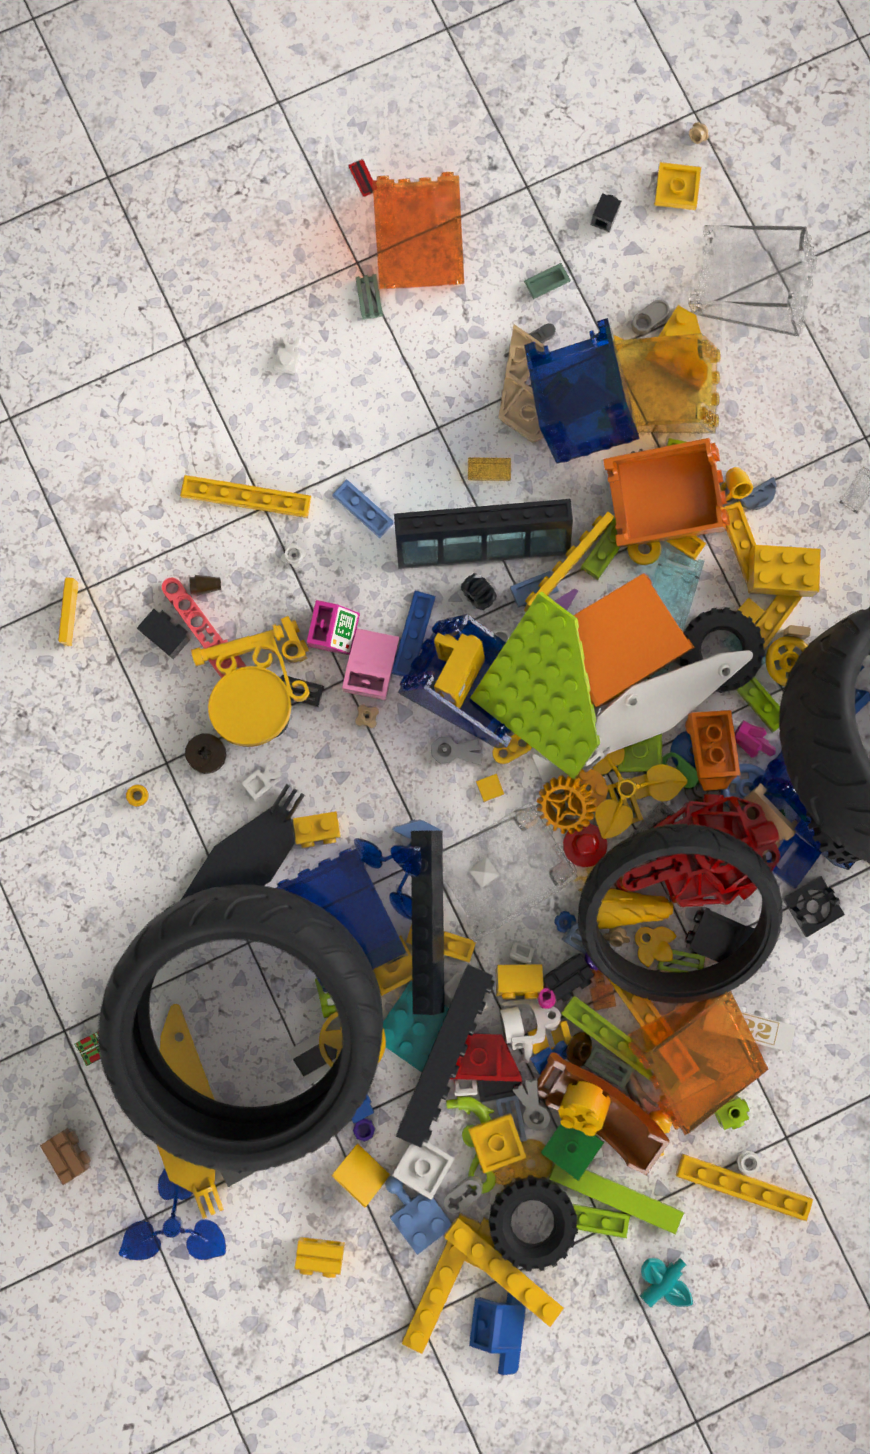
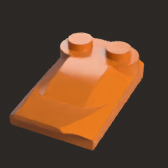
[685,710,740,791]

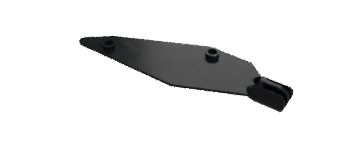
[181,783,305,900]

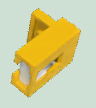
[434,633,485,712]

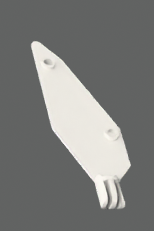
[583,650,753,772]

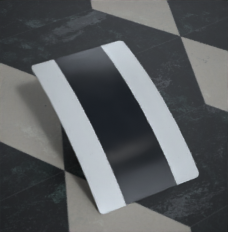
[288,1020,340,1085]

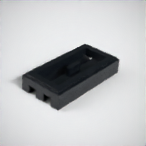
[281,674,324,708]

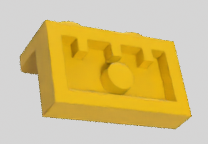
[293,811,341,848]

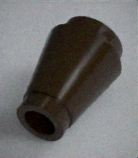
[189,575,221,596]

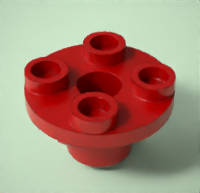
[563,824,607,867]

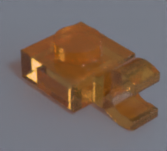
[589,970,616,1011]

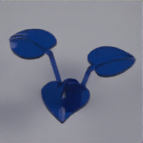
[354,838,421,920]
[119,1169,226,1260]

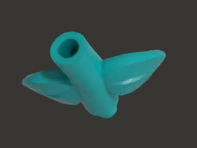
[639,1258,693,1308]

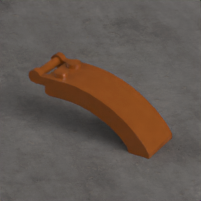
[537,1052,670,1176]

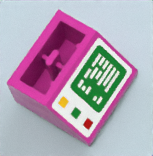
[307,600,360,655]

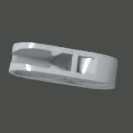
[631,300,670,335]

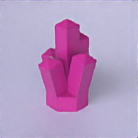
[734,720,776,758]

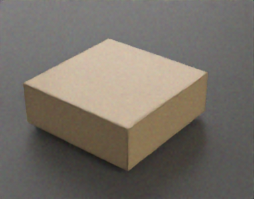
[783,625,811,640]

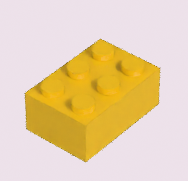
[748,545,821,597]

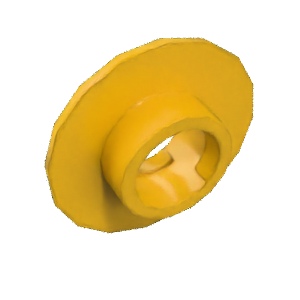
[627,541,661,565]

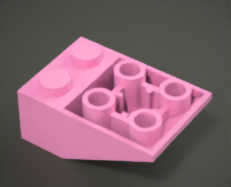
[342,629,399,701]

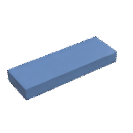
[332,479,394,538]

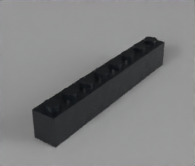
[411,830,445,1015]
[396,964,495,1148]

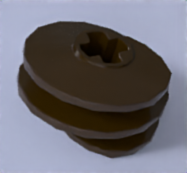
[185,733,227,774]

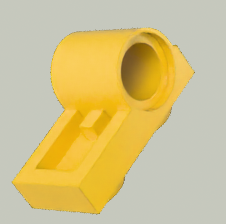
[280,616,309,663]

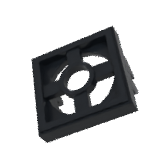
[782,876,845,937]

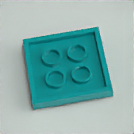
[383,981,449,1072]

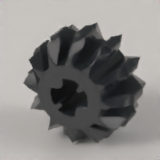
[461,573,497,611]

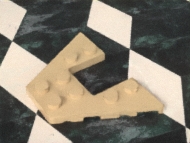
[498,324,618,443]

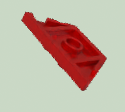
[450,1033,522,1082]

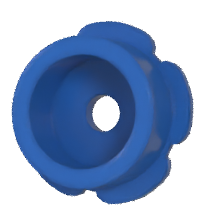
[554,911,576,933]

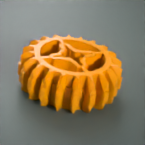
[537,775,597,835]

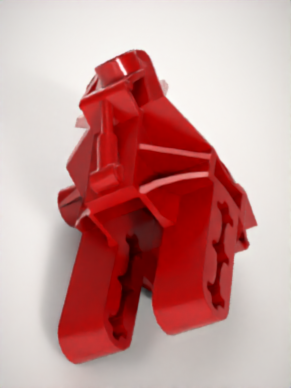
[614,794,780,907]

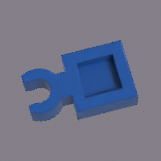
[530,1040,568,1075]

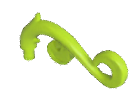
[446,1096,496,1194]

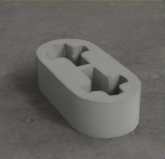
[444,1176,483,1214]

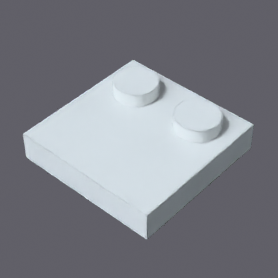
[392,1142,454,1200]

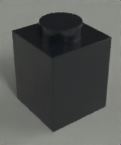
[590,193,622,233]

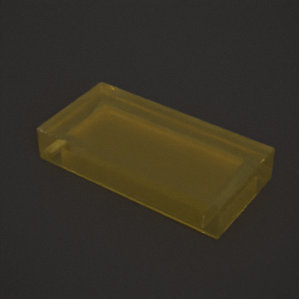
[468,457,511,481]

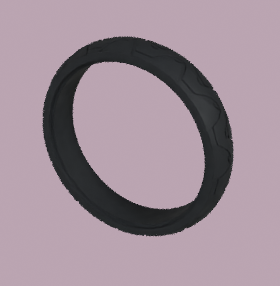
[578,824,782,1003]

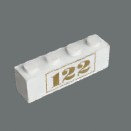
[698,999,796,1053]

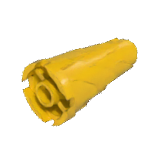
[597,888,673,929]

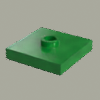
[541,1123,605,1181]

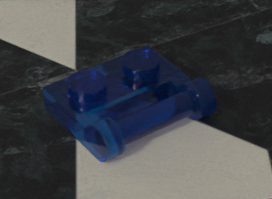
[767,833,822,889]

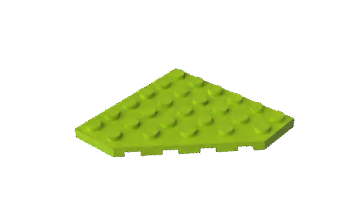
[470,592,600,779]

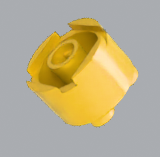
[558,1081,611,1136]

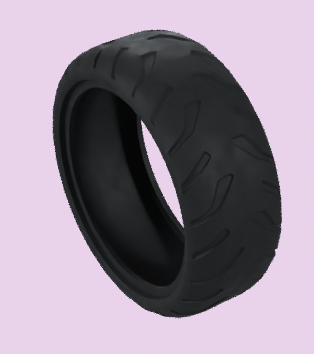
[779,606,870,864]
[98,885,383,1172]

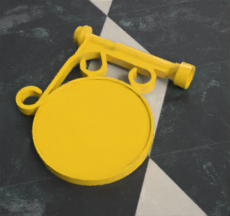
[191,624,309,747]

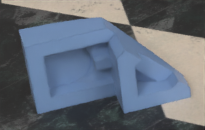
[392,819,440,839]

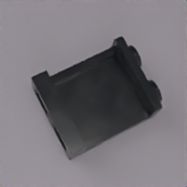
[685,907,755,962]

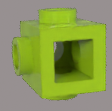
[711,1094,750,1130]

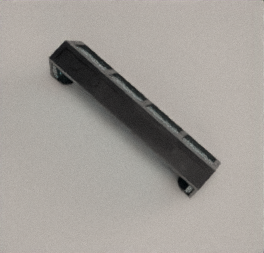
[394,499,573,569]

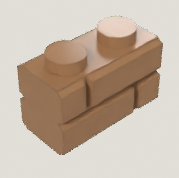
[40,1128,91,1185]

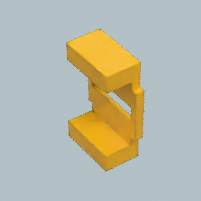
[527,1020,571,1054]

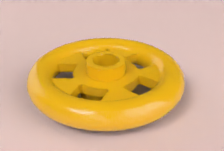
[765,636,808,687]

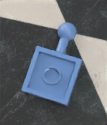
[385,1175,452,1255]

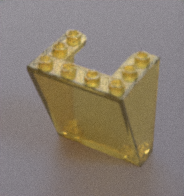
[598,333,721,434]

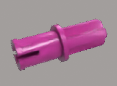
[538,988,556,1009]

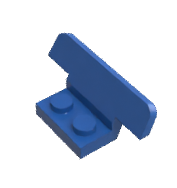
[469,1292,526,1375]

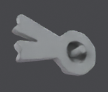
[431,737,483,765]
[513,1078,551,1131]

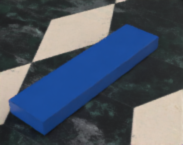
[392,591,436,679]

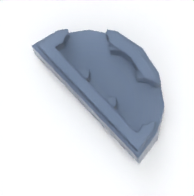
[736,477,777,510]

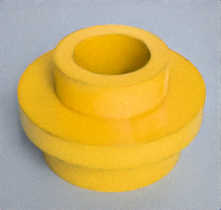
[126,784,149,807]

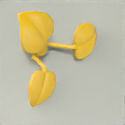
[592,748,687,839]

